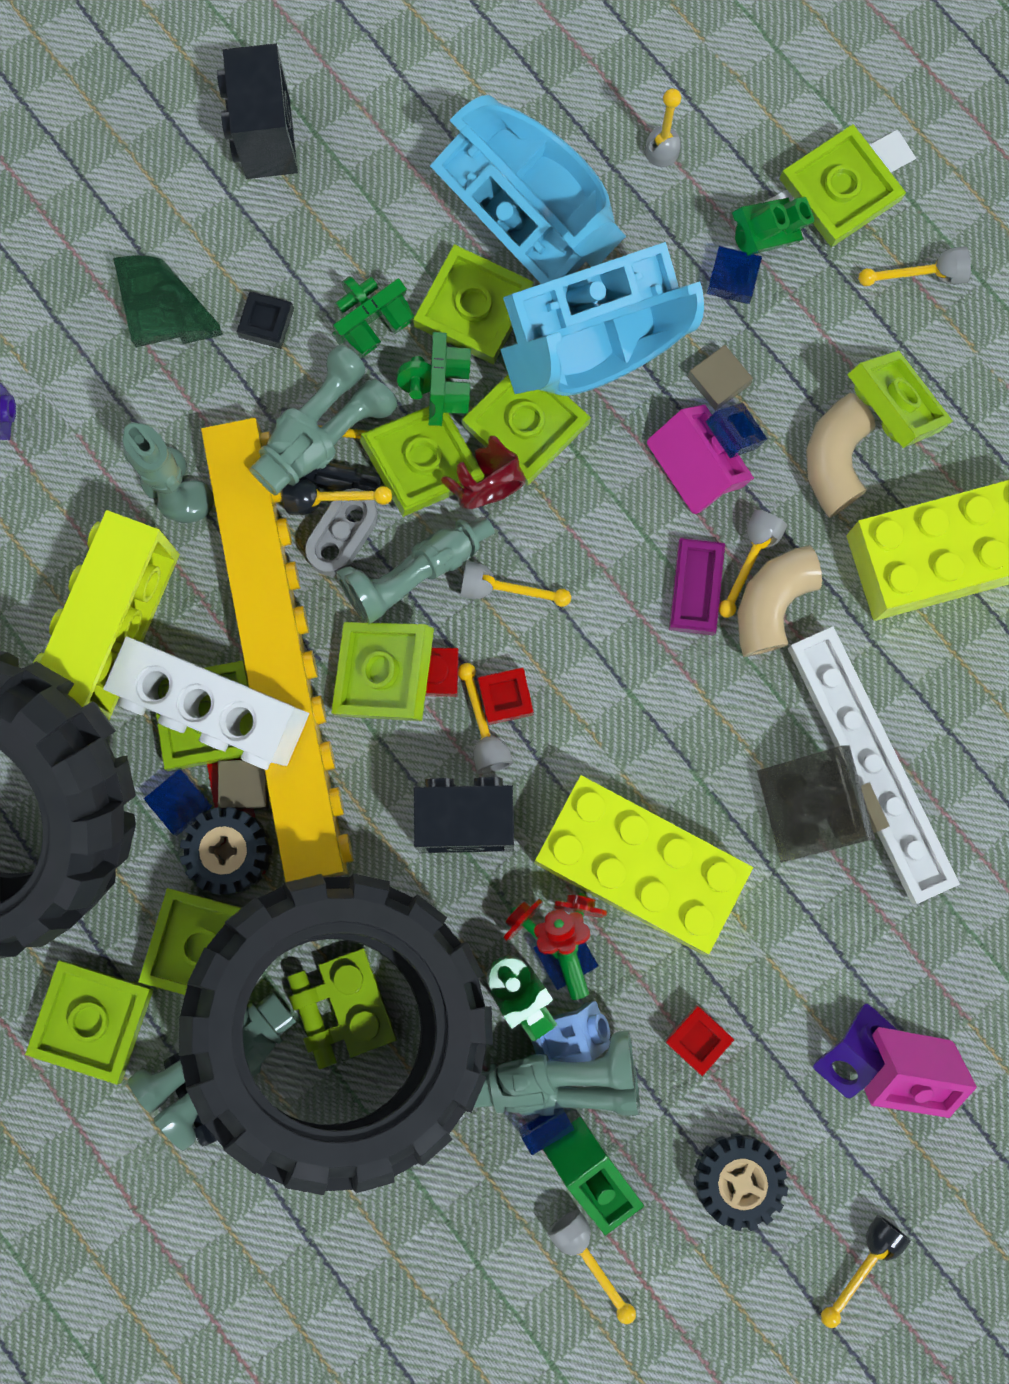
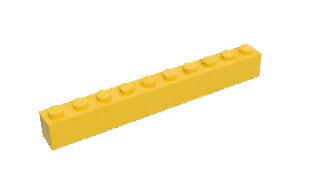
[201,418,354,882]

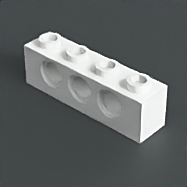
[103,636,310,770]

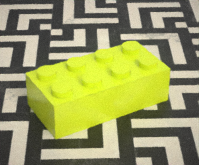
[846,480,1009,621]
[33,510,180,720]
[534,775,754,955]

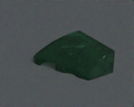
[113,255,223,348]

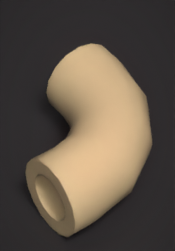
[806,393,876,518]
[738,545,822,657]

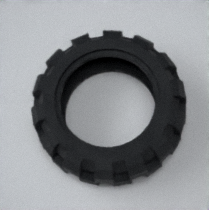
[0,651,136,958]
[179,873,493,1195]

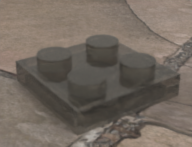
[757,745,875,863]

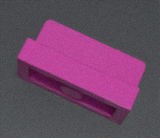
[647,404,754,514]
[864,1027,977,1118]

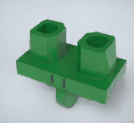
[732,197,814,256]
[332,276,414,359]
[397,332,471,426]
[487,956,557,1042]

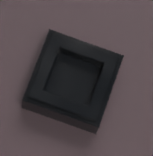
[236,291,294,349]

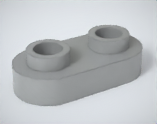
[305,489,378,576]

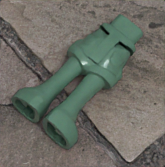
[249,345,398,495]
[122,423,214,523]
[335,517,495,624]
[127,992,297,1151]
[474,1030,640,1116]

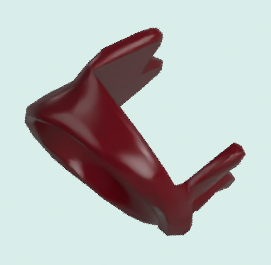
[441,436,526,510]

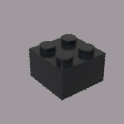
[217,43,298,179]
[413,777,514,854]

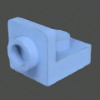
[531,1001,610,1062]

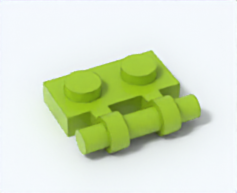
[287,948,398,1070]

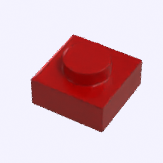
[425,648,459,697]
[478,667,534,725]
[664,1005,735,1077]

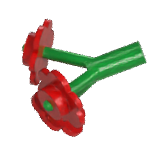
[503,893,607,1000]

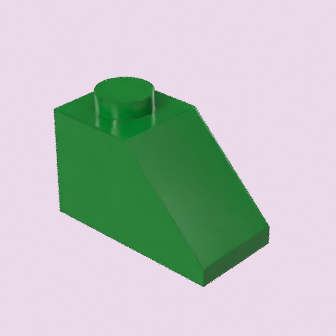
[541,1116,644,1236]

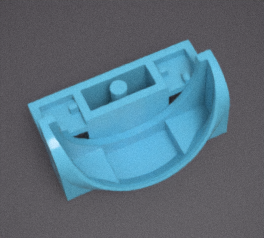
[430,95,626,284]
[500,242,704,396]

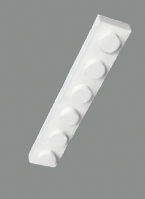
[788,627,960,905]

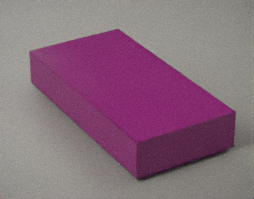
[669,538,725,636]

